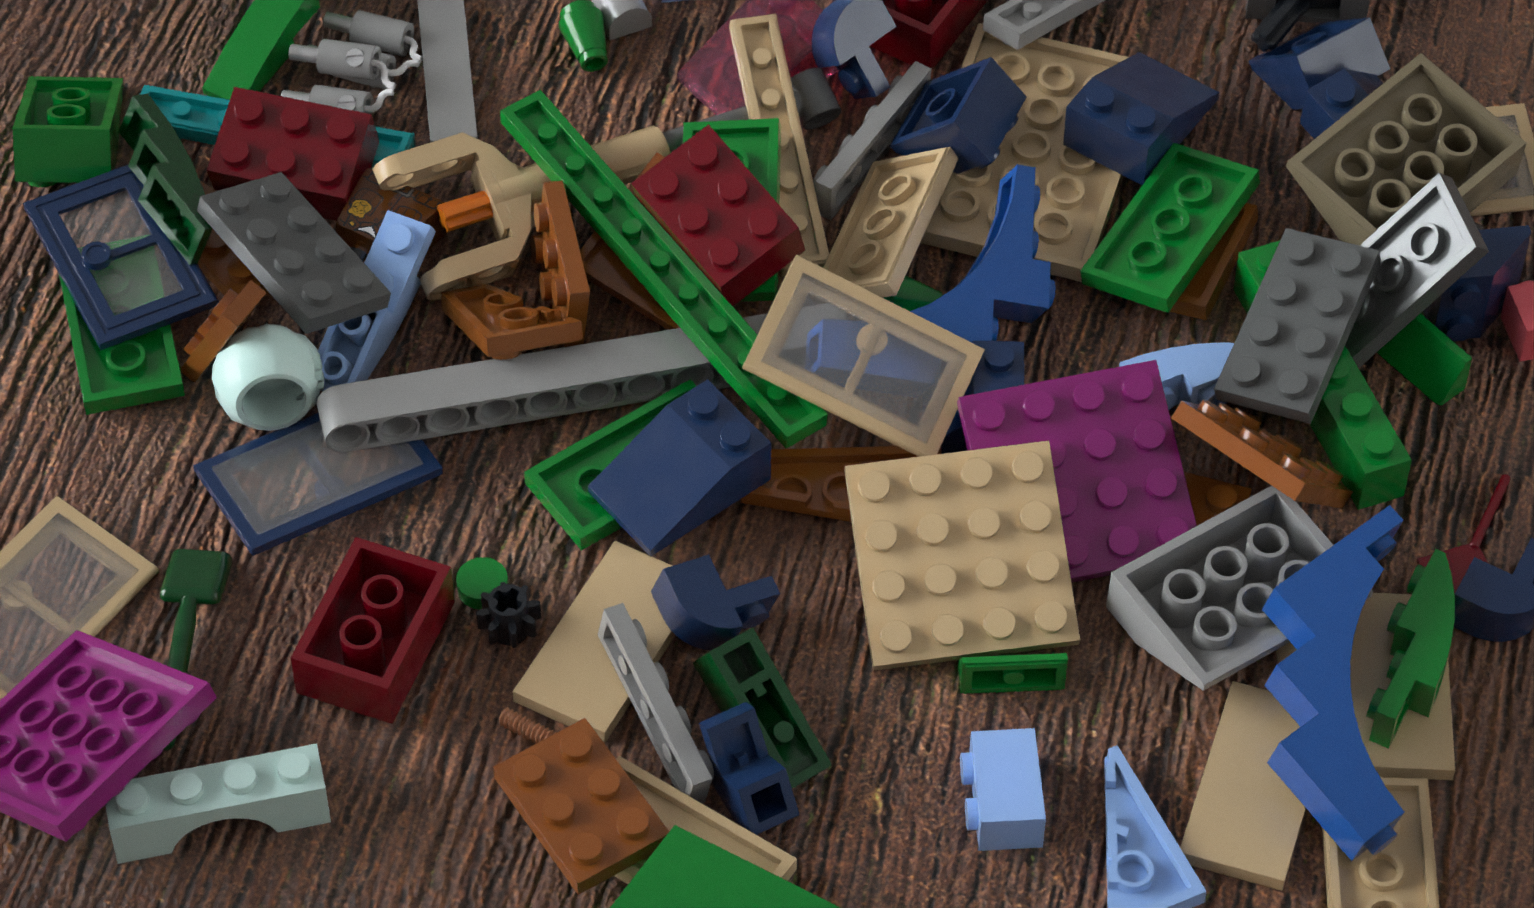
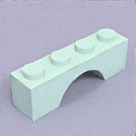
[105,743,331,864]

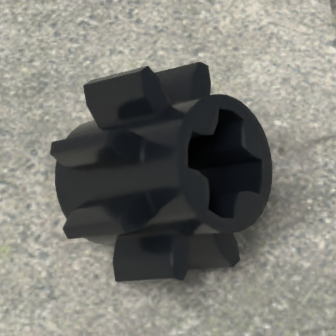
[476,582,541,648]

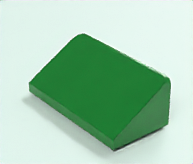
[1377,313,1472,406]
[958,653,1068,694]

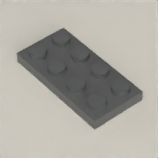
[197,172,391,334]
[1345,173,1489,368]
[1214,228,1381,424]

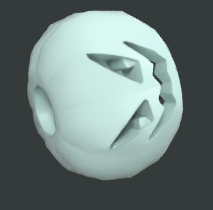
[212,324,324,431]

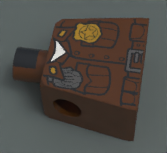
[336,167,447,262]

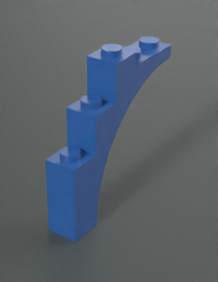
[805,164,1056,399]

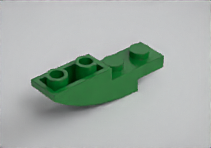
[1366,549,1455,749]

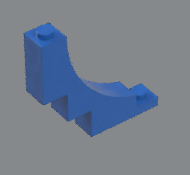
[1262,505,1405,861]

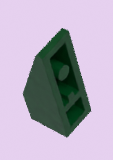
[692,627,832,789]

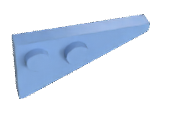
[1104,745,1207,908]

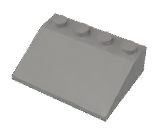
[1106,486,1373,691]

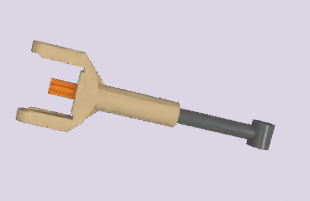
[373,68,842,300]

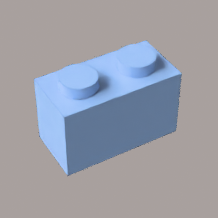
[960,728,1046,851]

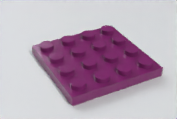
[957,360,1197,583]
[0,630,217,842]

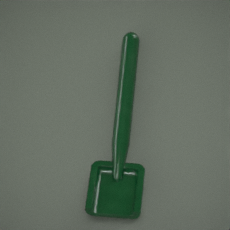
[160,549,233,751]

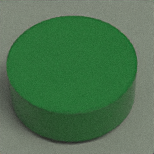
[456,557,508,610]

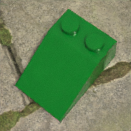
[12,76,124,187]

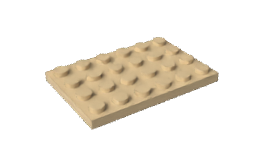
[920,23,1129,282]

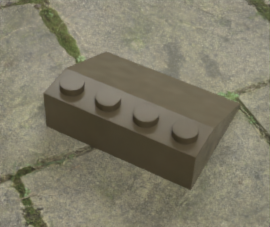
[1286,53,1527,246]

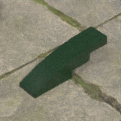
[118,94,212,265]

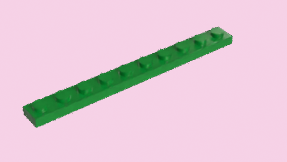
[500,90,828,449]

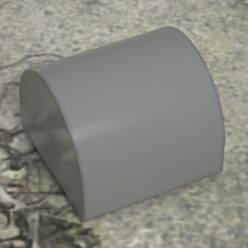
[591,0,652,40]

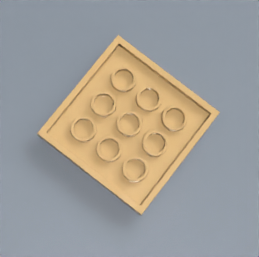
[844,441,1080,671]

